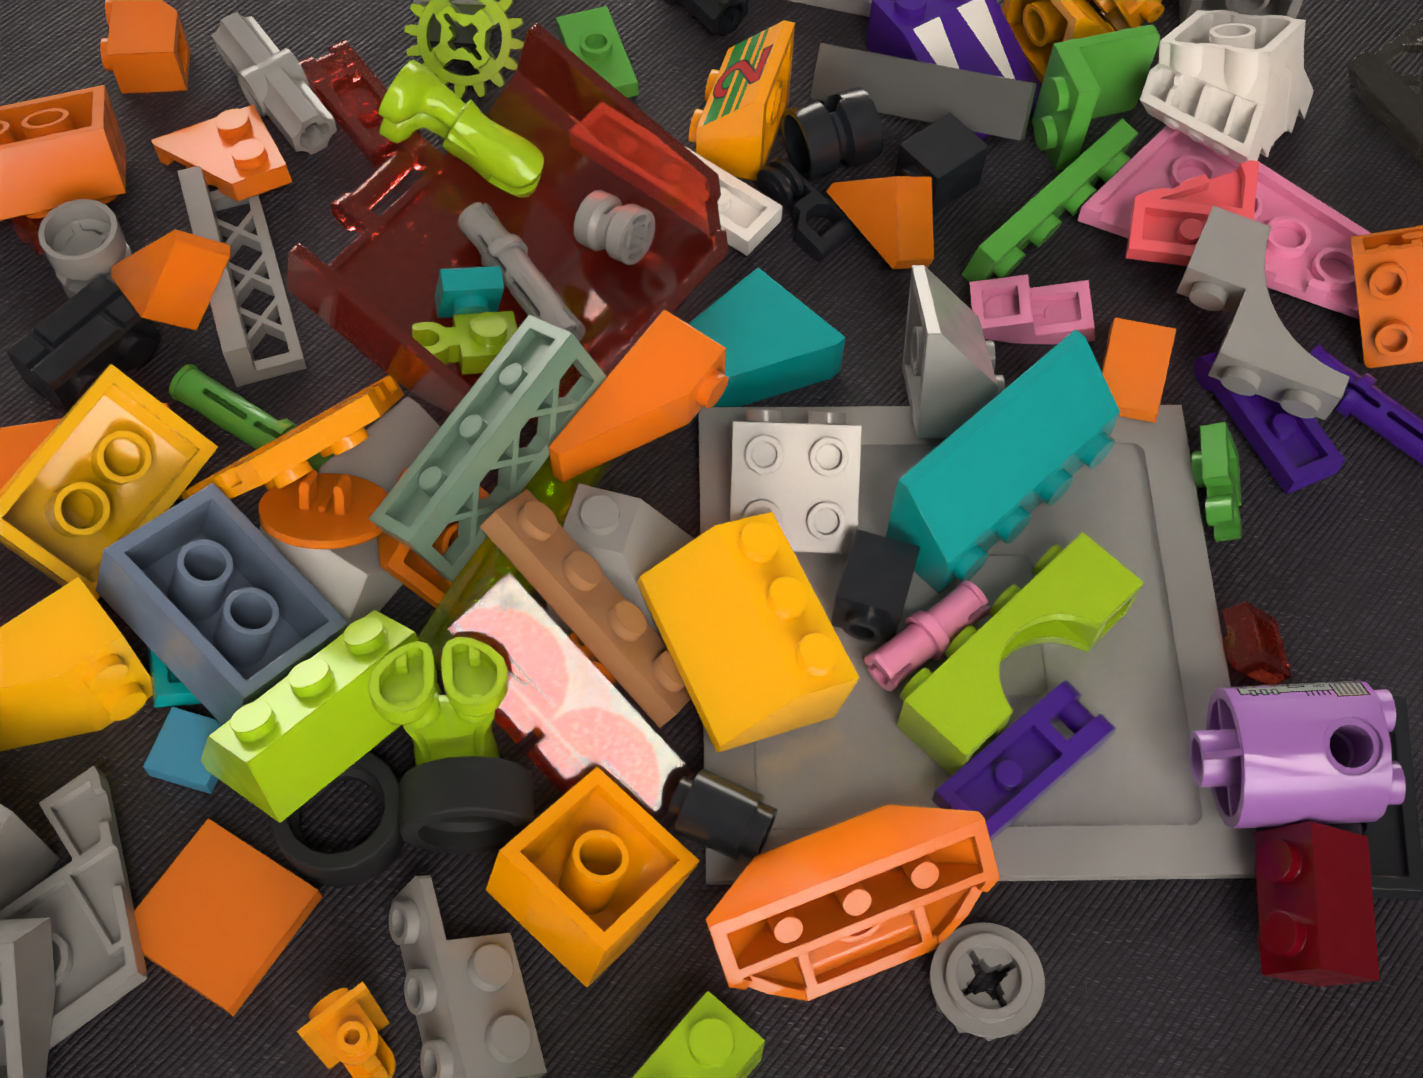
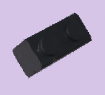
[6,274,161,415]

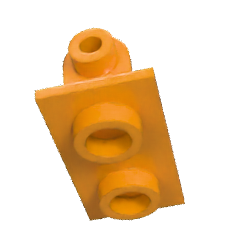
[297,981,396,1078]

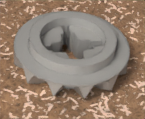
[928,922,1045,1041]

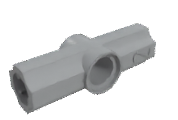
[212,12,337,155]

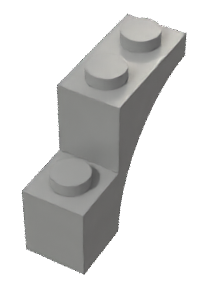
[1176,206,1350,420]

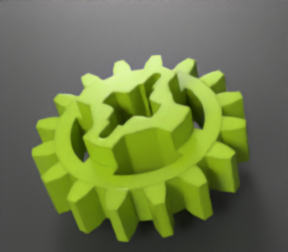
[404,0,526,98]

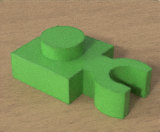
[1192,422,1242,542]

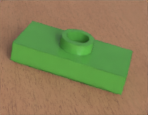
[556,6,638,107]

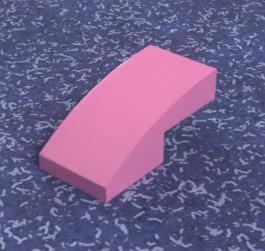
[969,274,1096,344]

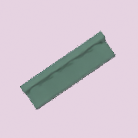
[369,315,607,583]

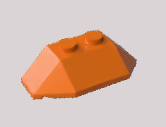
[706,805,1000,1001]

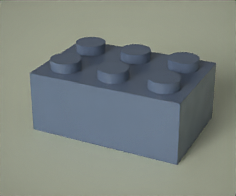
[96,483,348,725]

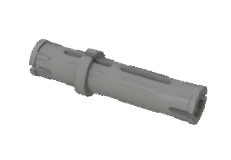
[457,202,586,342]

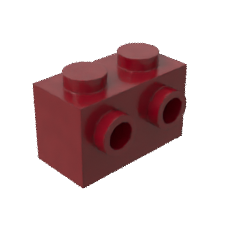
[1254,821,1380,987]

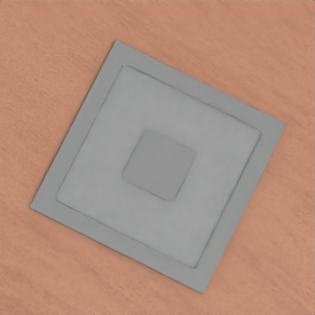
[698,405,1256,885]

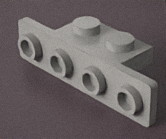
[389,875,547,1078]

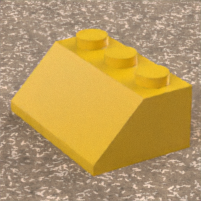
[637,511,860,753]

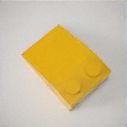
[0,364,218,600]
[0,577,153,752]

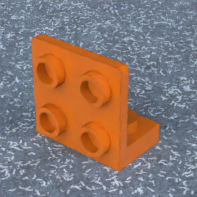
[1350,225,1423,368]

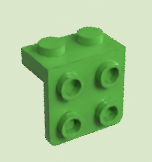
[1031,25,1160,171]

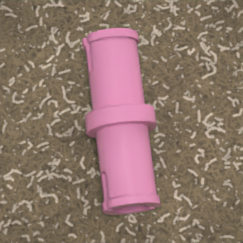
[864,580,991,692]

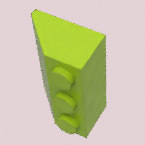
[200,610,441,823]

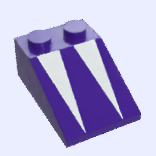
[866,0,1042,139]

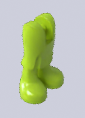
[378,60,544,197]
[368,637,509,766]

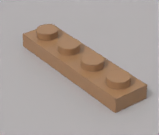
[479,489,691,728]

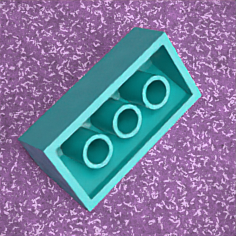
[885,329,1120,594]

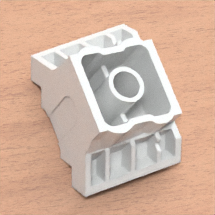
[1140,10,1314,163]

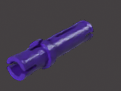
[1310,345,1423,466]

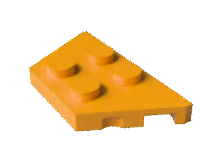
[180,373,404,501]

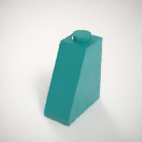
[688,268,845,419]

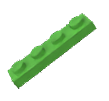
[961,118,1139,282]

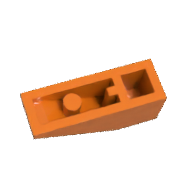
[548,309,729,482]

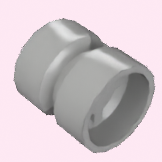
[38,199,132,299]

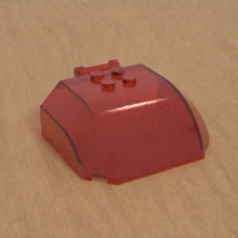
[287,23,729,422]

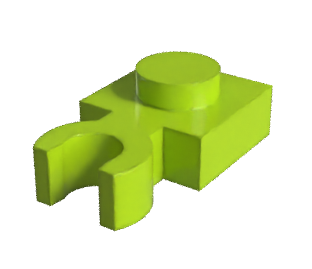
[412,311,518,375]

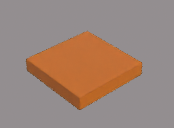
[134,818,323,1017]

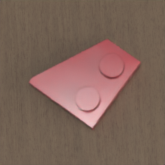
[1125,160,1259,266]

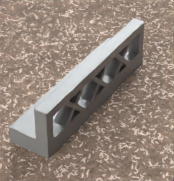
[177,166,307,387]

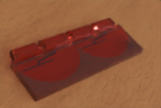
[436,572,695,815]

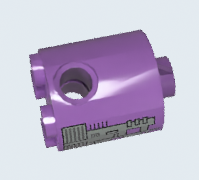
[1189,680,1406,829]

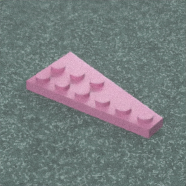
[1077,125,1371,319]

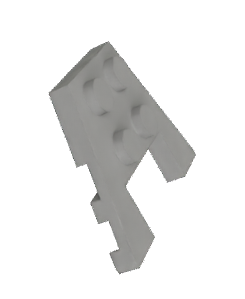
[0,766,148,1050]

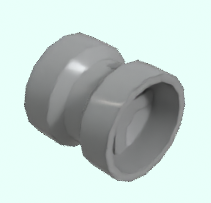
[574,190,655,265]

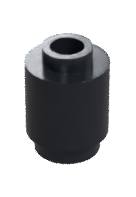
[668,769,778,861]

